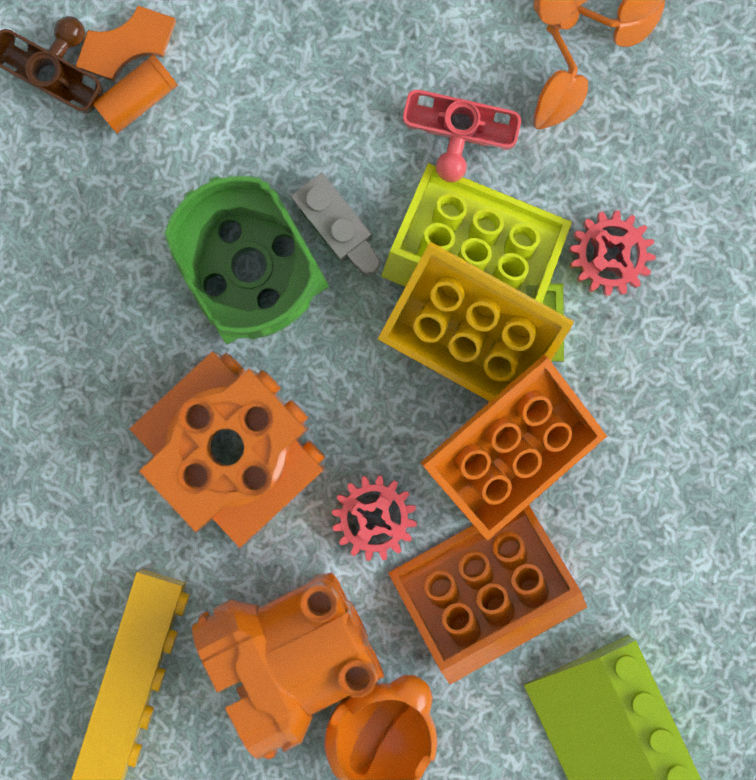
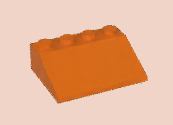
[420,354,607,541]
[388,505,587,685]

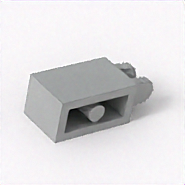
[291,172,380,277]

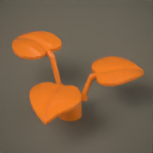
[533,0,665,129]

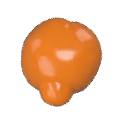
[324,675,437,780]

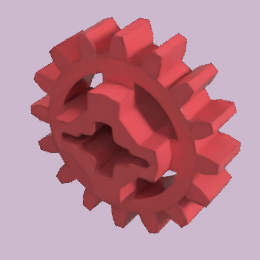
[568,210,656,297]
[332,475,417,561]

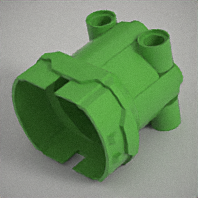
[165,175,329,345]

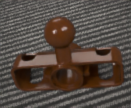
[0,16,103,114]

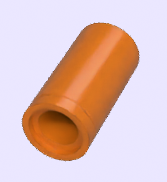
[93,54,178,134]

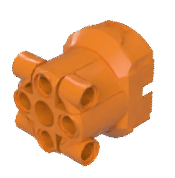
[192,572,385,759]

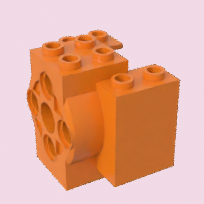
[129,351,326,548]

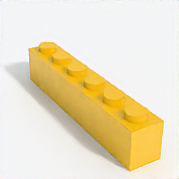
[71,569,190,780]

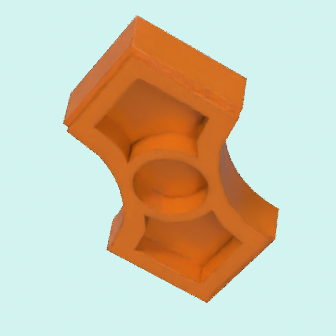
[76,6,176,82]

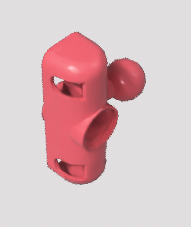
[403,90,521,182]

